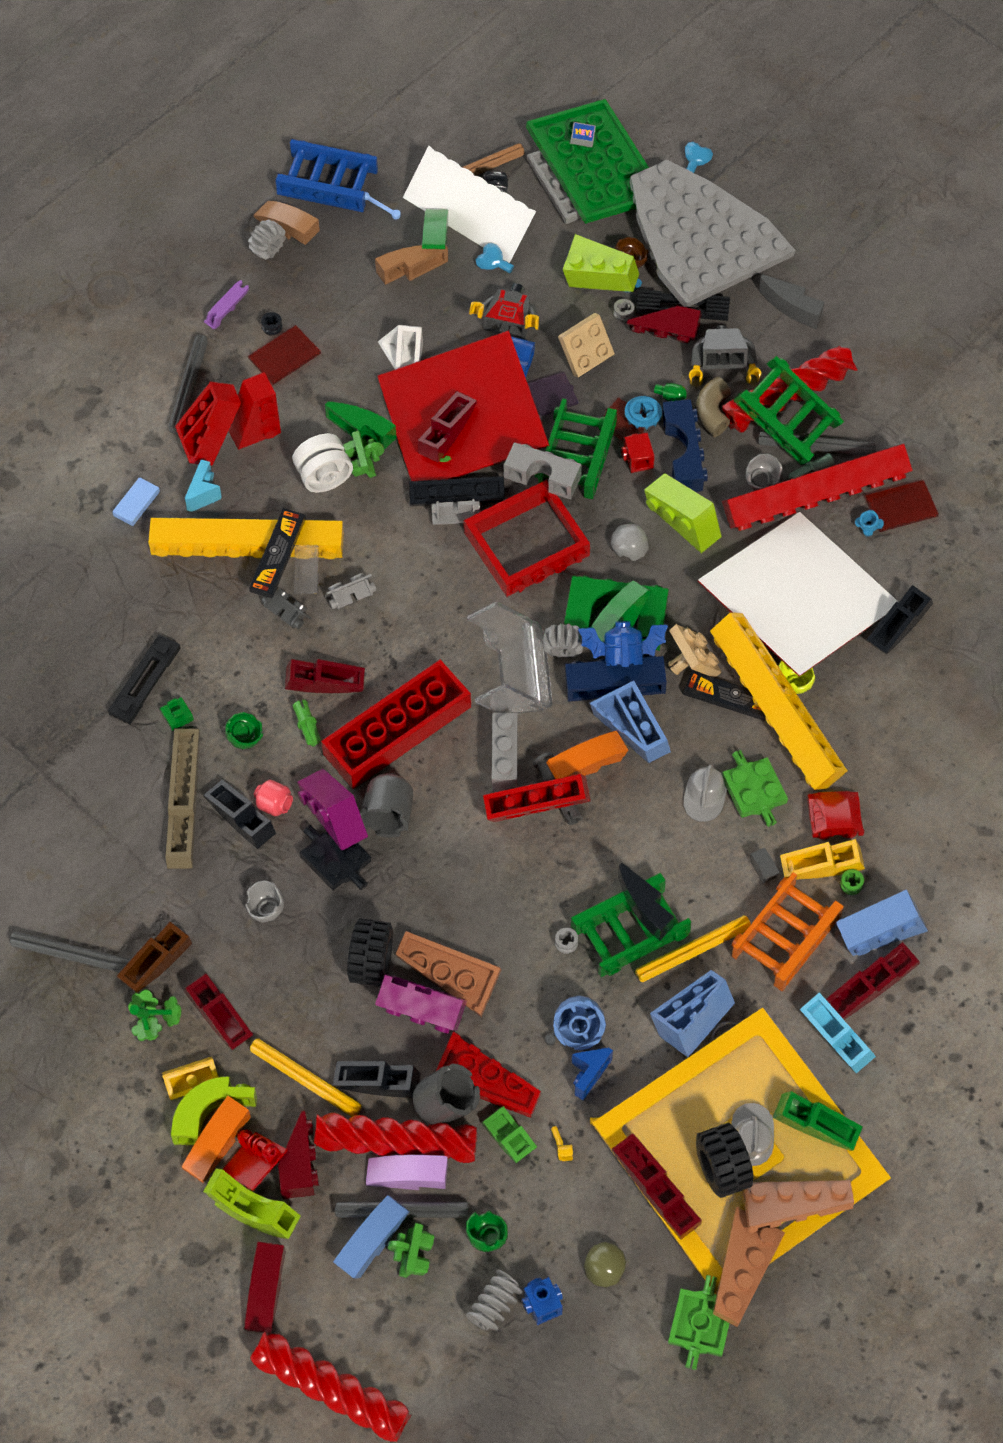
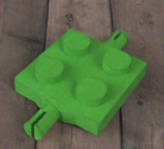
[722,750,788,827]
[668,1275,730,1370]

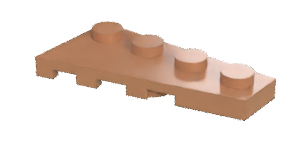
[396,931,501,1017]
[742,1180,854,1233]
[713,1207,785,1327]

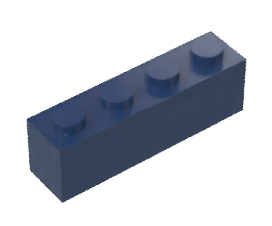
[565,655,667,702]

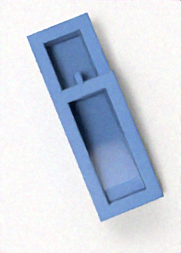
[333,1195,410,1278]

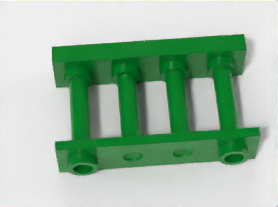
[733,356,844,465]
[535,398,617,500]
[571,873,692,978]

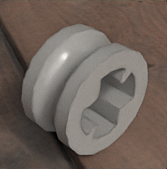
[613,299,634,322]
[555,928,578,954]

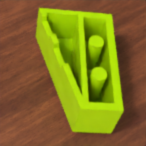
[563,234,639,292]
[644,473,722,553]

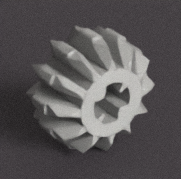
[248,219,286,260]
[543,623,583,659]

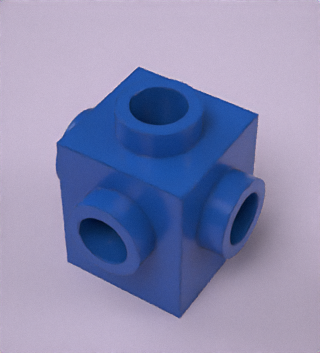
[521,1277,563,1325]

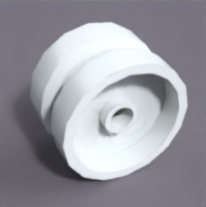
[292,433,353,493]

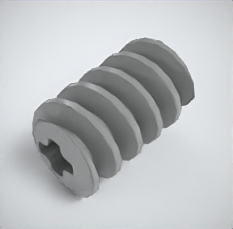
[466,1269,523,1331]

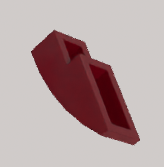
[418,392,477,462]
[285,659,365,694]
[184,973,253,1050]
[244,1241,286,1334]

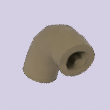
[695,377,731,437]

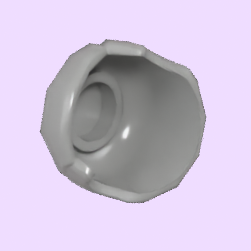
[745,453,782,490]
[611,523,649,561]
[245,880,284,923]

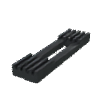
[636,289,730,321]
[108,634,181,725]

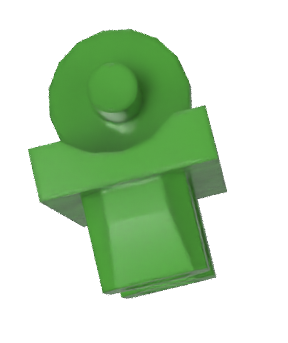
[343,431,384,478]
[387,1223,434,1278]

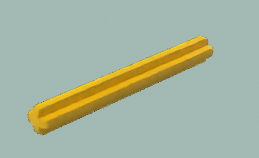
[635,915,751,982]
[250,1039,362,1117]

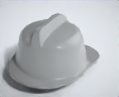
[684,764,727,822]
[731,1103,774,1166]

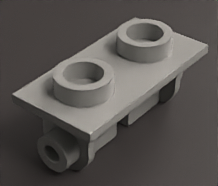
[431,499,480,525]
[325,573,377,610]

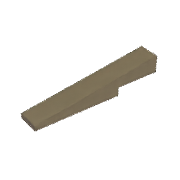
[165,729,200,869]

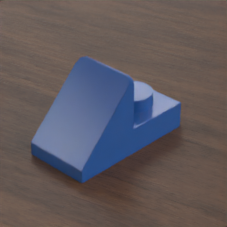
[572,1048,613,1101]

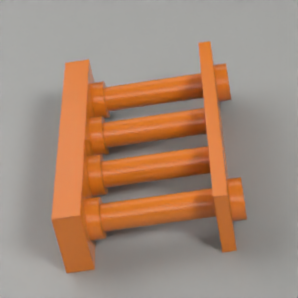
[731,872,844,991]

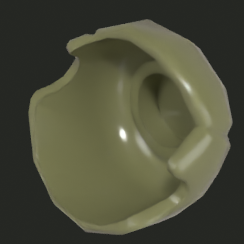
[584,1242,626,1287]

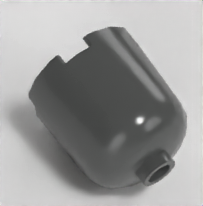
[360,773,413,838]
[413,1064,480,1124]

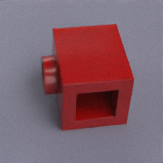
[621,433,654,473]

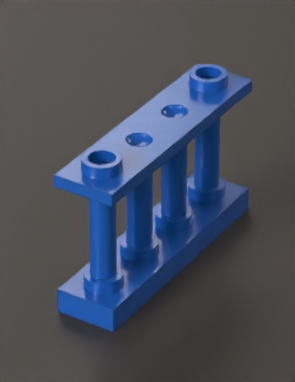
[276,139,378,212]

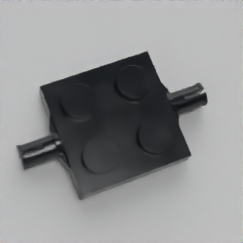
[300,825,371,890]

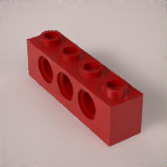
[483,774,591,822]

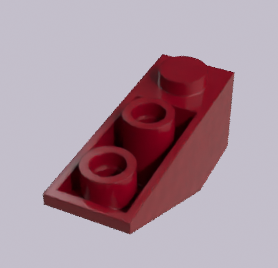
[627,306,702,343]
[278,1111,319,1199]

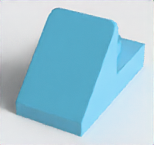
[185,460,222,512]

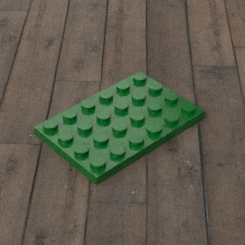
[526,99,649,224]

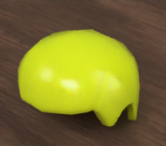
[778,660,815,694]

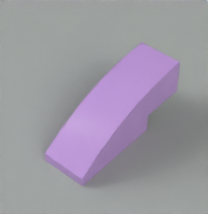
[366,1155,448,1190]

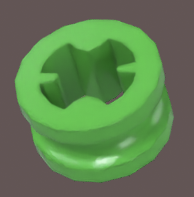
[840,869,864,895]

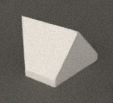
[378,325,423,369]

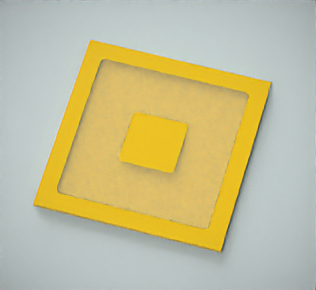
[592,1007,891,1295]

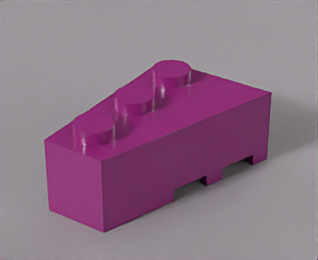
[297,769,368,850]
[375,975,467,1034]

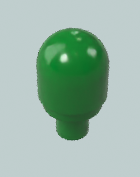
[654,383,687,401]

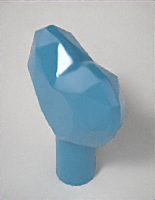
[685,141,713,173]
[476,243,514,274]

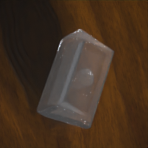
[294,545,319,594]

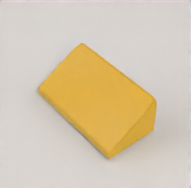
[162,1057,218,1100]

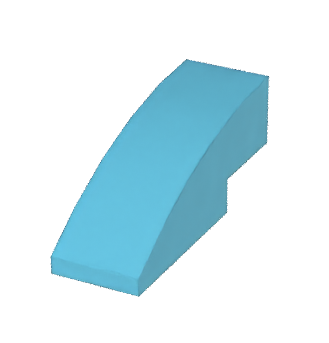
[800,992,876,1074]

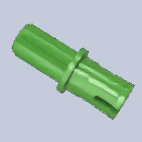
[292,700,321,747]

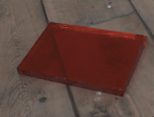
[248,325,321,385]
[865,480,939,532]

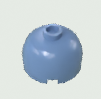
[553,996,606,1050]

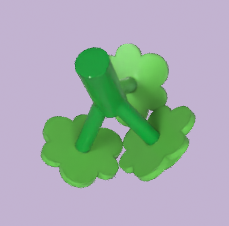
[128,989,181,1041]

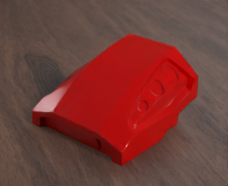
[807,791,864,840]

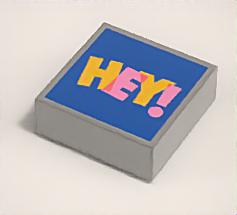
[570,122,596,147]

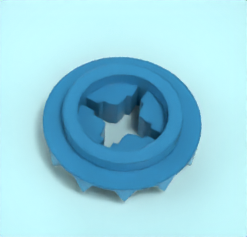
[625,396,662,430]

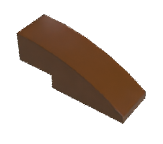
[117,922,192,993]

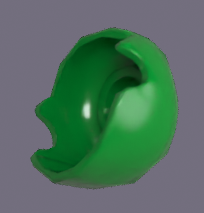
[225,712,263,750]
[466,1211,508,1252]

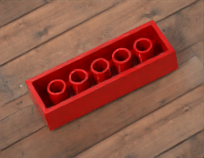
[321,659,471,789]

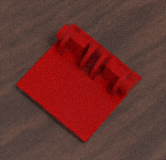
[223,1129,288,1191]

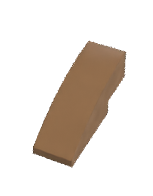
[254,201,320,245]
[375,245,448,285]

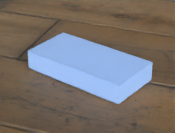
[112,477,160,526]

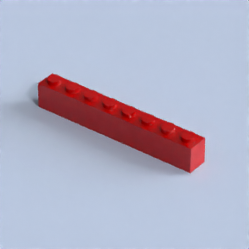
[722,444,913,531]

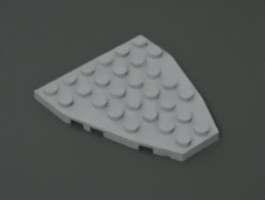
[630,160,796,308]

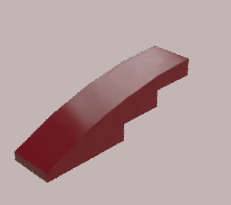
[826,942,920,1020]
[612,1133,702,1240]

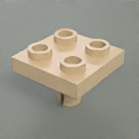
[558,313,615,377]
[668,624,722,678]

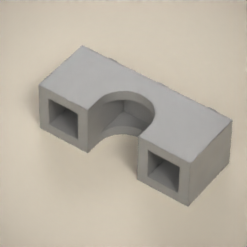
[504,442,581,500]
[492,713,518,793]

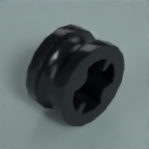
[261,312,282,336]

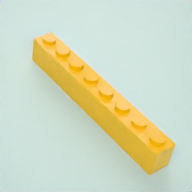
[148,518,344,559]
[710,613,848,790]

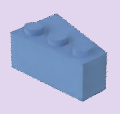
[590,681,671,763]
[836,889,928,956]
[650,970,735,1057]

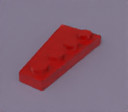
[436,1031,541,1118]

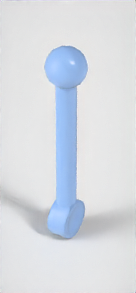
[365,192,401,219]

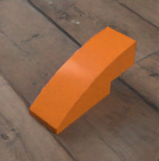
[546,730,629,779]
[182,1096,251,1183]

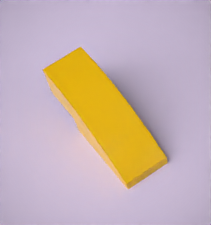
[780,839,865,880]

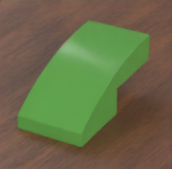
[481,1106,537,1163]

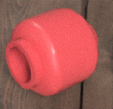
[254,780,293,816]

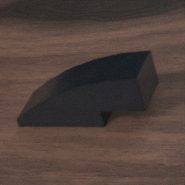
[867,585,933,655]
[204,780,276,849]
[618,863,674,941]
[333,1061,421,1098]

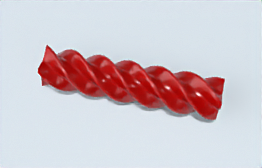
[722,346,858,433]
[314,1113,478,1163]
[250,1332,412,1442]

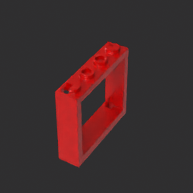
[464,480,590,597]

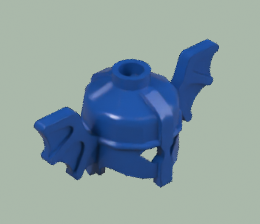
[578,621,668,667]

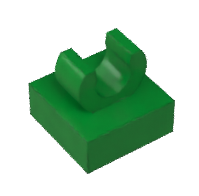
[160,697,194,731]

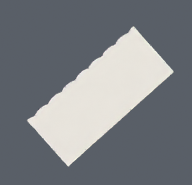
[403,146,536,263]

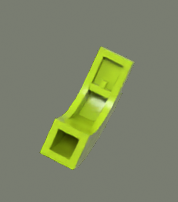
[171,1077,257,1145]
[203,1168,301,1239]

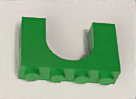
[564,576,669,651]

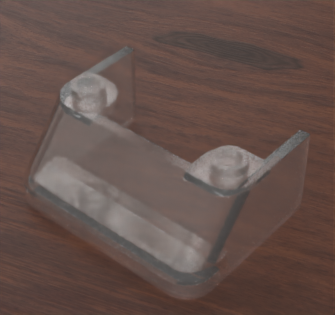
[467,601,552,713]

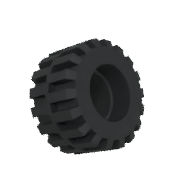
[347,918,393,987]
[696,1122,753,1198]

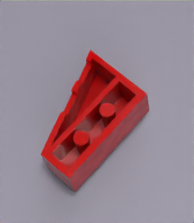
[229,372,281,450]
[175,381,241,466]

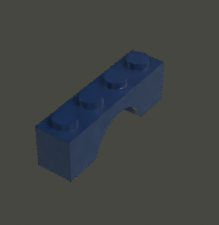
[662,399,708,492]

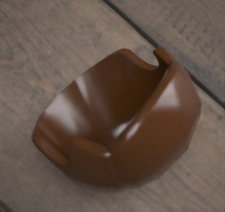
[615,237,649,269]

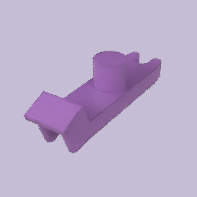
[204,280,249,330]

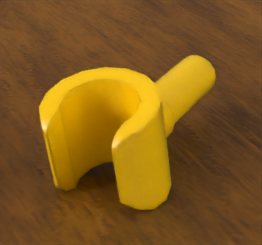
[551,1126,573,1161]

